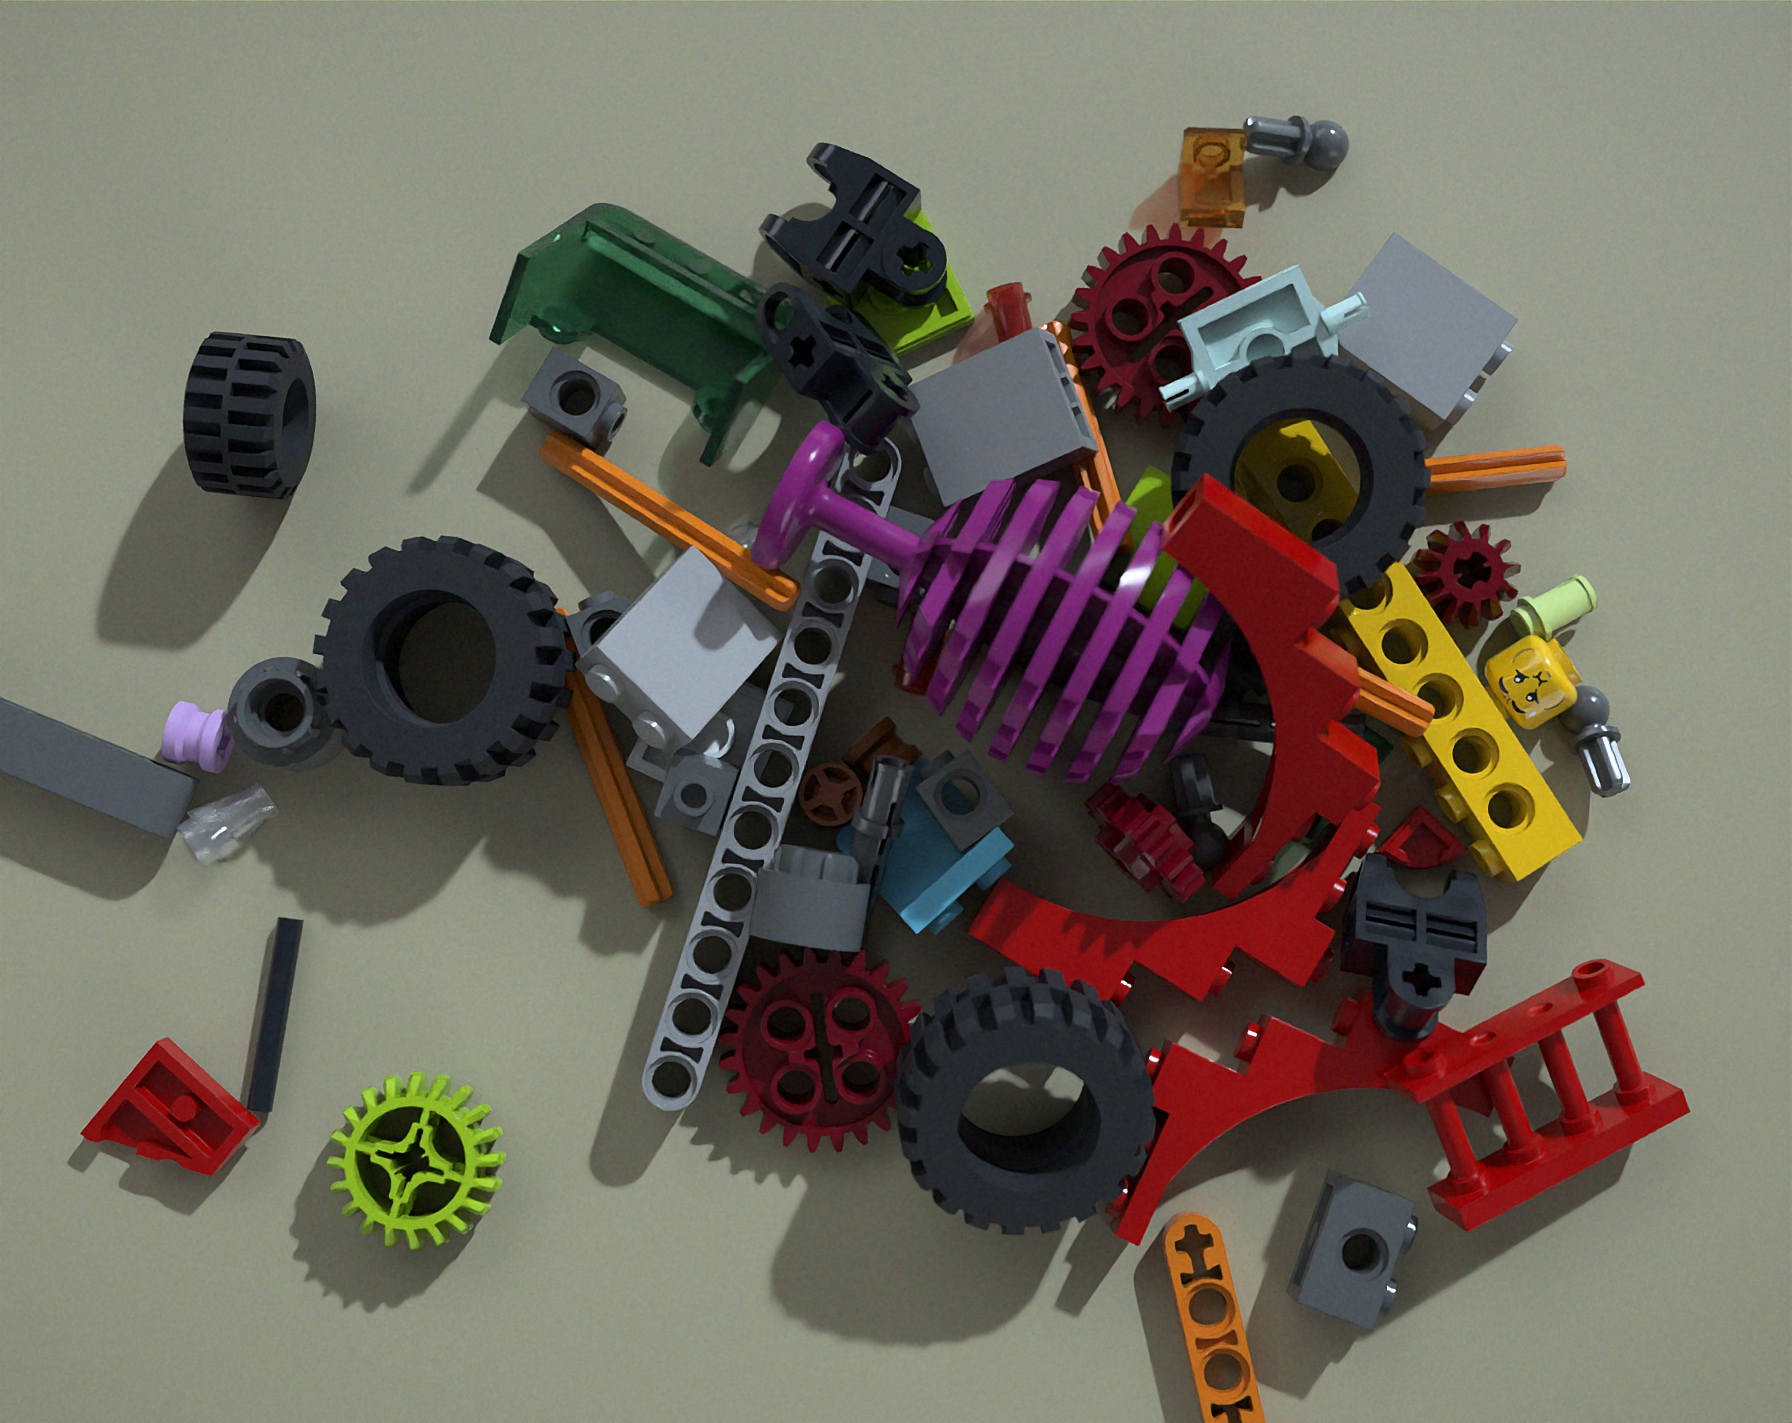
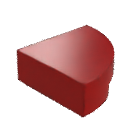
[1374,805,1469,869]

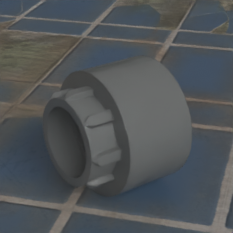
[227,657,347,772]
[748,844,871,952]

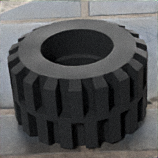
[183,331,316,500]

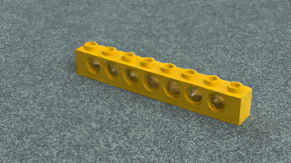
[1234,418,1583,883]

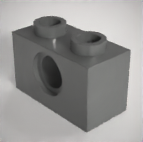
[1286,1169,1418,1330]

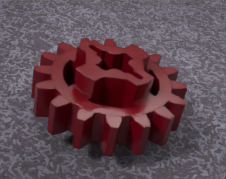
[1084,782,1206,904]

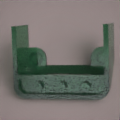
[489,203,794,468]

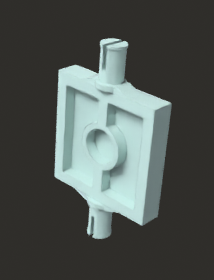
[1159,265,1371,413]

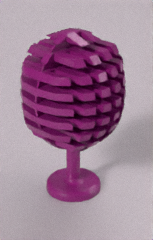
[751,420,1231,784]

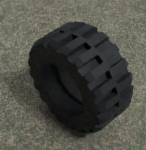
[1171,351,1431,602]
[312,535,577,786]
[894,966,1156,1235]

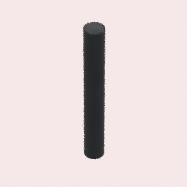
[246,917,304,1112]

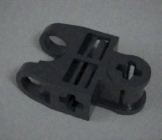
[758,143,947,310]
[755,282,920,458]
[1340,852,1487,1044]

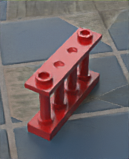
[1383,958,1690,1233]

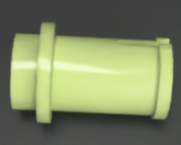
[1510,574,1598,642]

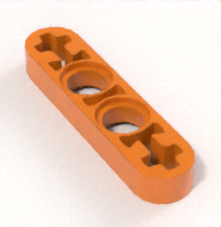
[1161,1211,1266,1423]

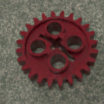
[1067,223,1262,429]
[718,946,922,1153]

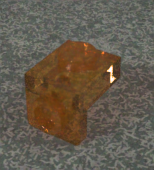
[1177,127,1247,229]

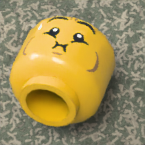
[1484,635,1583,730]

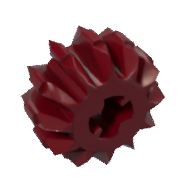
[1411,521,1522,630]

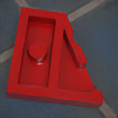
[80,1037,261,1176]

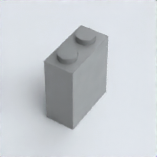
[1336,232,1518,434]
[902,326,1100,511]
[574,545,784,756]

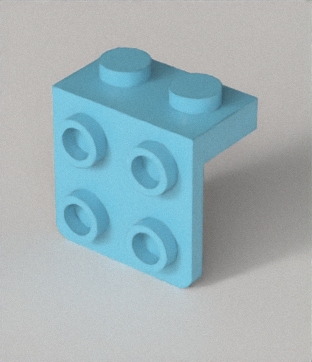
[836,759,1015,935]

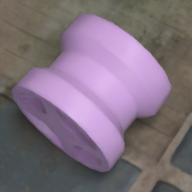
[162,701,235,774]

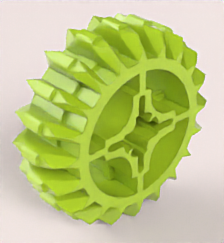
[326,1071,506,1251]

